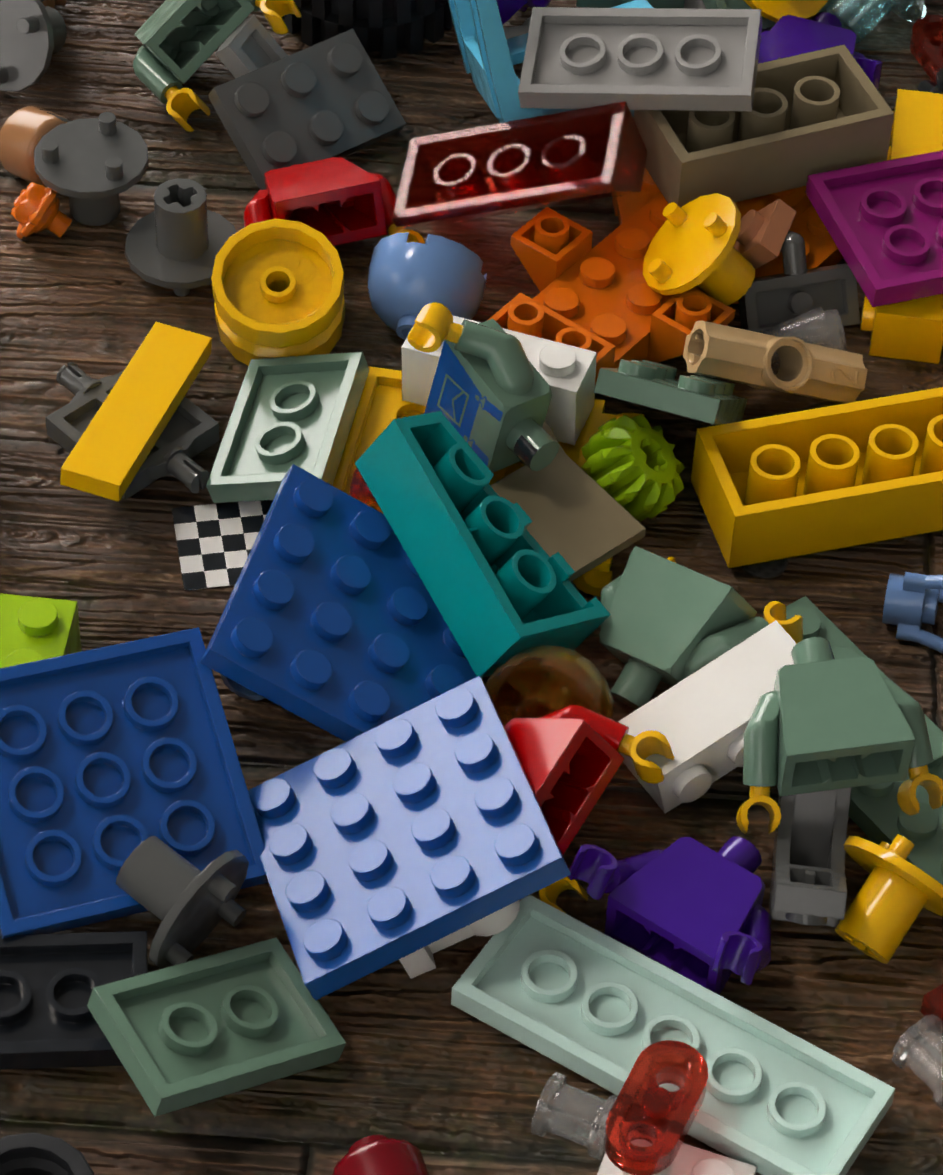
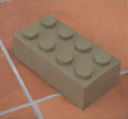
[631,44,894,208]

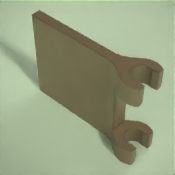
[490,421,646,582]

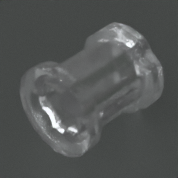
[892,1014,943,1110]
[531,1072,624,1160]

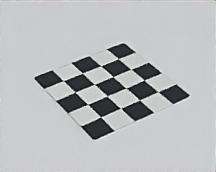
[172,500,273,591]

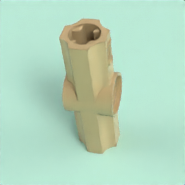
[683,321,868,404]

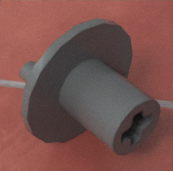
[0,0,67,91]
[34,112,149,226]
[125,178,237,297]
[116,836,249,969]

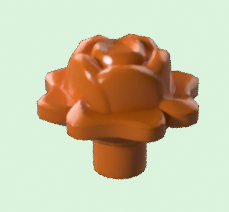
[11,182,72,239]

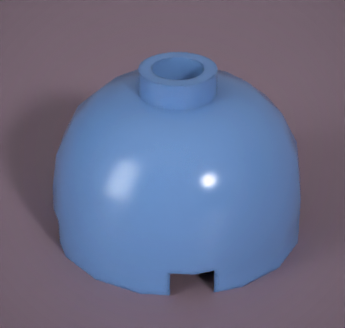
[368,232,487,340]

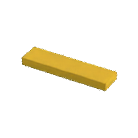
[60,321,212,502]

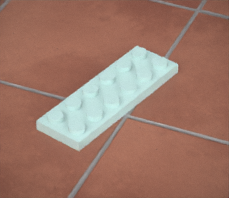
[451,895,896,1175]

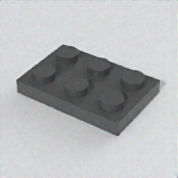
[208,29,406,190]

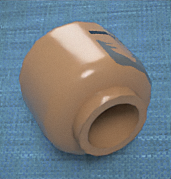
[0,106,70,187]

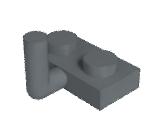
[738,230,860,337]

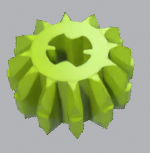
[581,414,685,522]

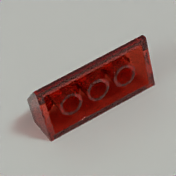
[392,101,648,227]

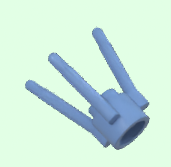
[882,572,943,653]

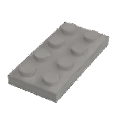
[518,7,763,112]

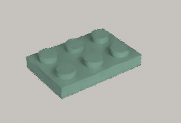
[206,351,370,503]
[594,359,748,424]
[87,937,346,1117]

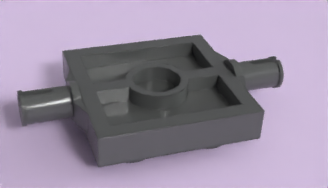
[45,362,219,500]

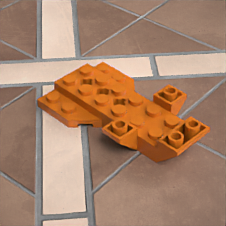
[488,161,843,398]

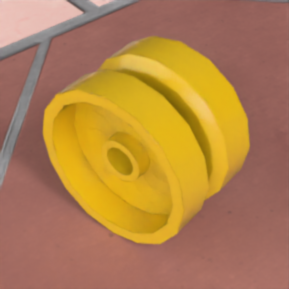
[211,218,345,366]

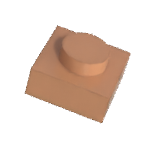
[734,199,797,269]

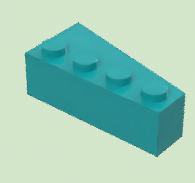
[355,411,611,678]

